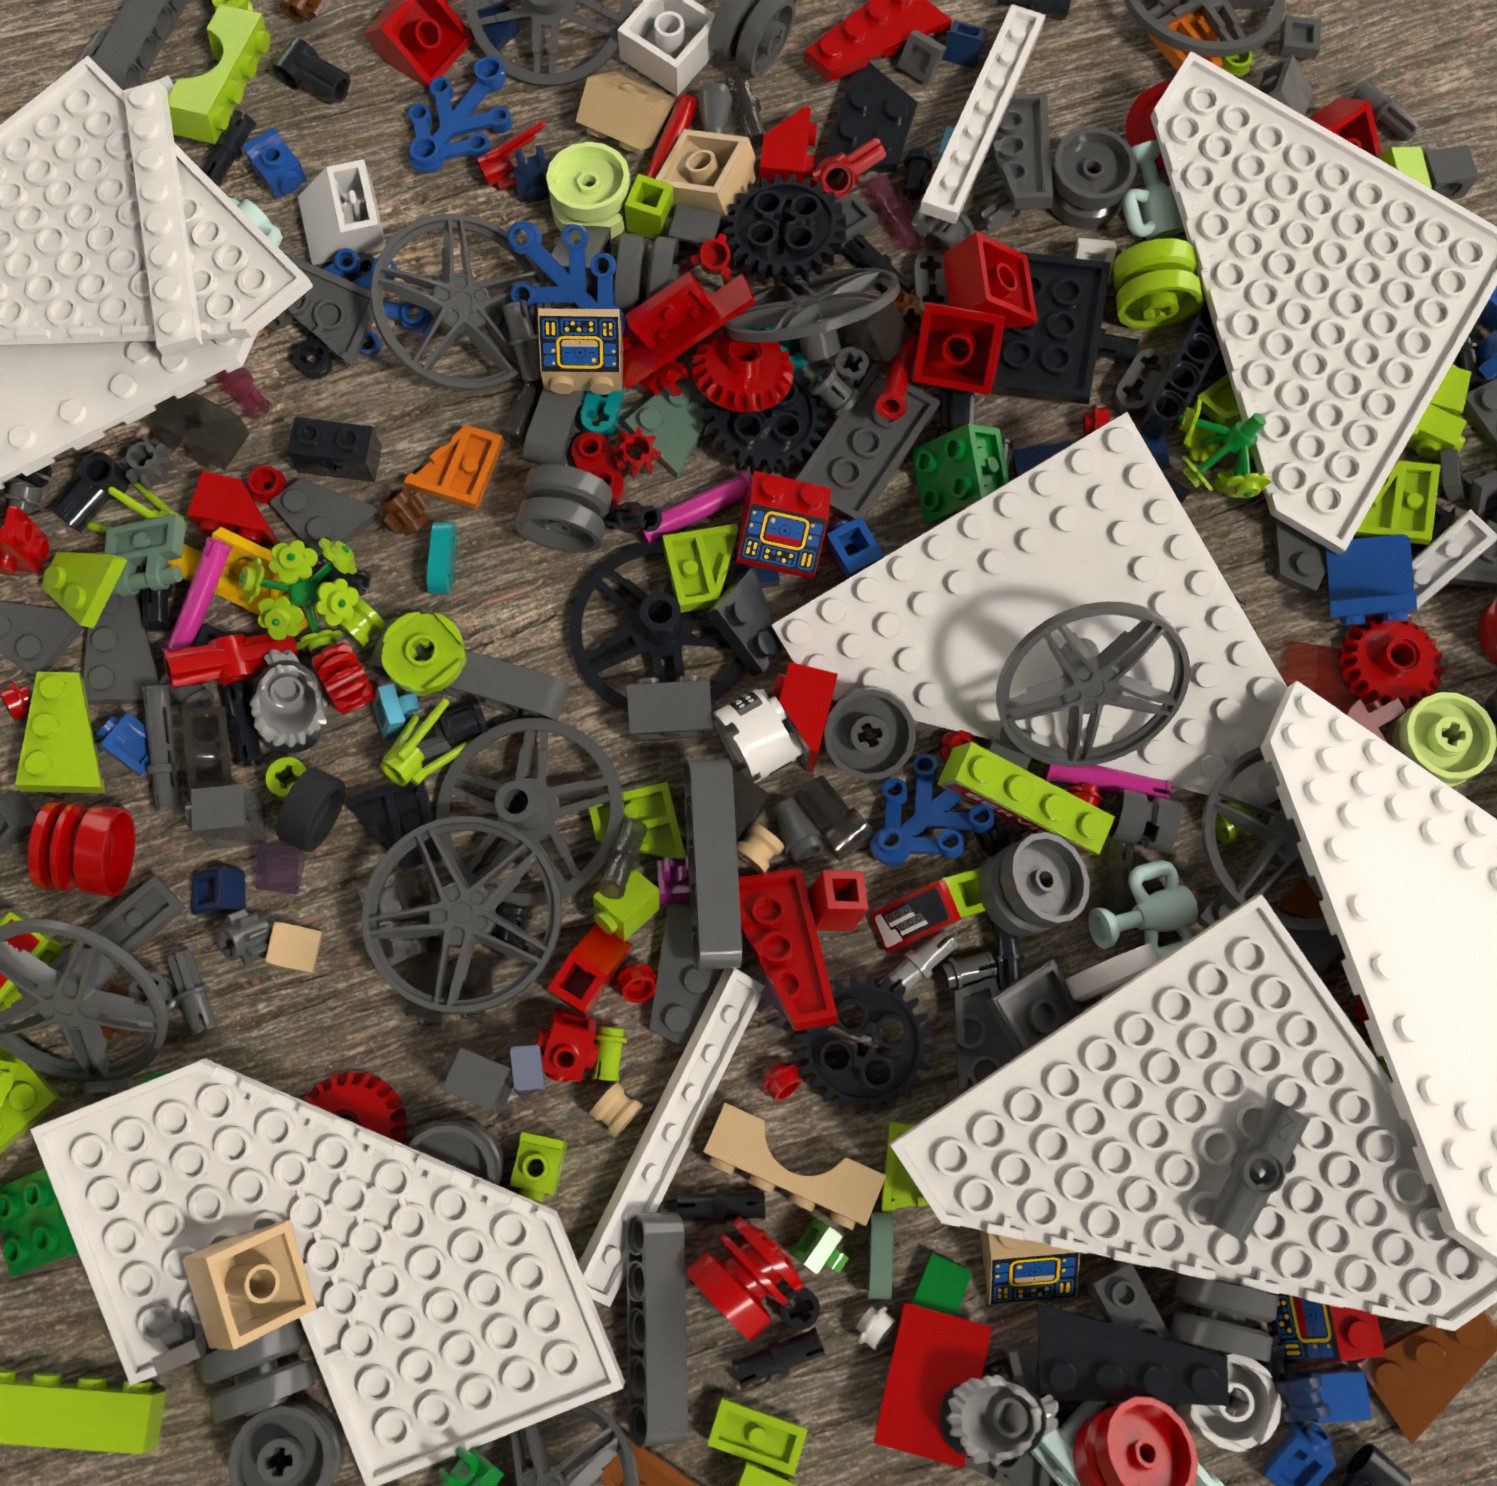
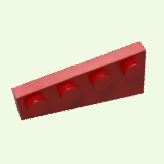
[803,0,952,82]
[738,867,837,1031]

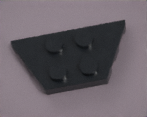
[821,62,918,180]

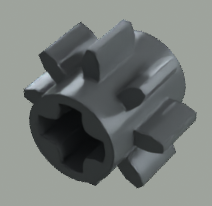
[120,438,175,490]
[217,909,272,965]

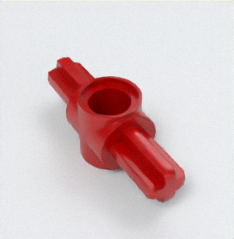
[787,138,886,209]

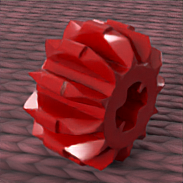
[312,642,375,714]

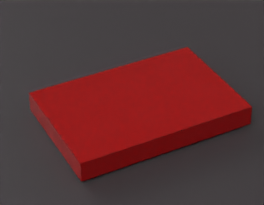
[872,1302,992,1469]

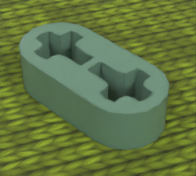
[866,1211,894,1300]

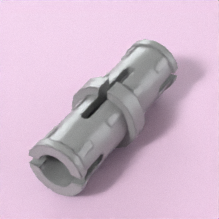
[878,929,959,993]

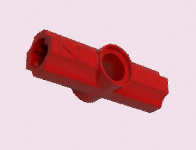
[164,634,297,690]

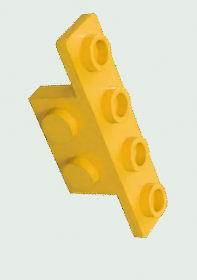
[167,527,318,633]

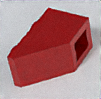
[759,107,817,188]
[188,471,277,546]
[547,924,633,1017]

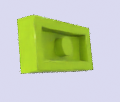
[707,1397,808,1476]

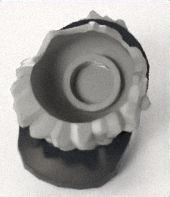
[250,649,328,754]
[939,1375,1059,1466]

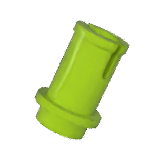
[591,1027,627,1082]

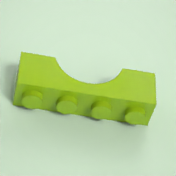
[168,4,270,144]

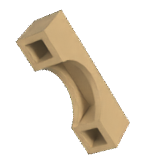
[703,1103,886,1231]

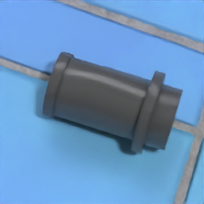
[940,951,997,991]

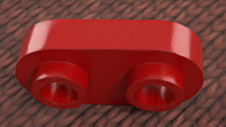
[572,432,625,504]

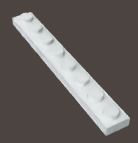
[919,4,1046,224]
[123,80,203,357]
[578,968,766,1307]

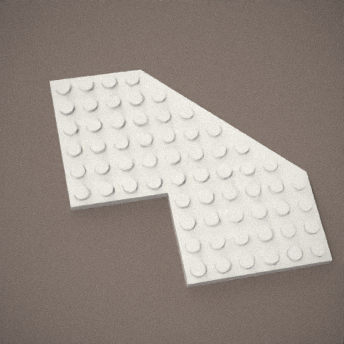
[30,1058,625,1486]

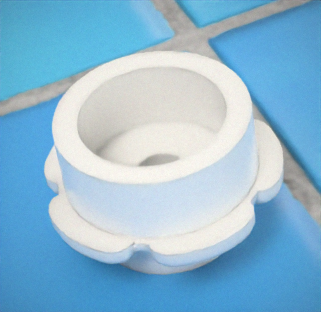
[856,1306,896,1350]

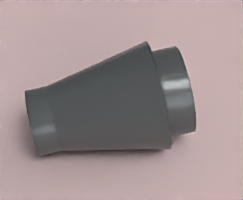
[697,82,733,134]
[773,798,824,863]

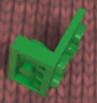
[912,424,1009,524]
[0,1168,79,1277]

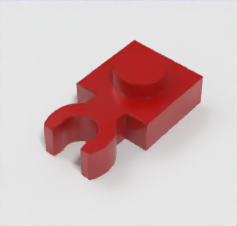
[632,359,692,396]

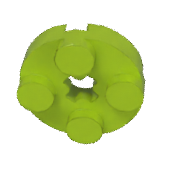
[381,612,467,697]

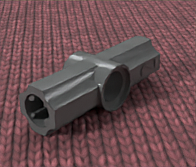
[1206,1098,1311,1242]

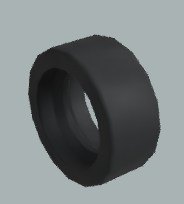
[276,768,346,852]

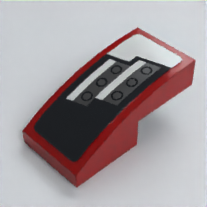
[871,880,961,954]

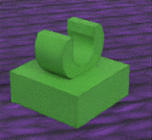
[790,1217,849,1275]

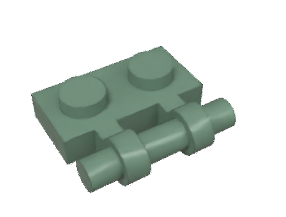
[104,514,186,597]

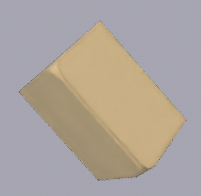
[265,922,323,974]

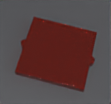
[1281,641,1356,711]

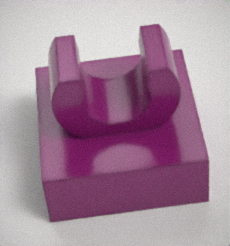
[657,856,690,905]

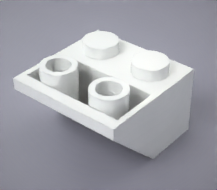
[298,159,386,265]

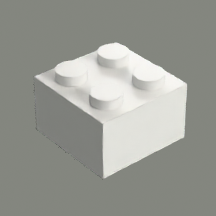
[617,0,715,96]

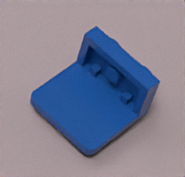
[1326,534,1417,626]

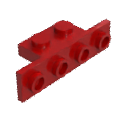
[623,271,756,389]

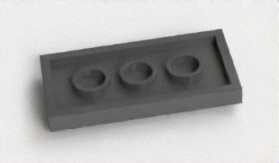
[796,364,941,522]

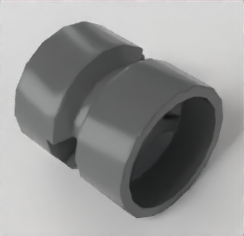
[1109,788,1182,854]

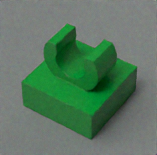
[438,1447,504,1486]

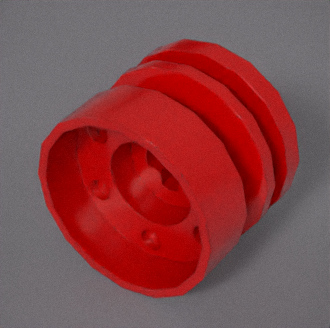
[28,801,136,897]
[685,1216,805,1342]

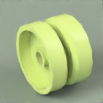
[546,142,631,239]
[1385,692,1497,788]

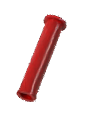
[644,94,698,179]
[875,332,918,420]

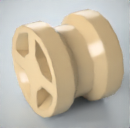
[737,822,784,874]
[589,1082,643,1138]

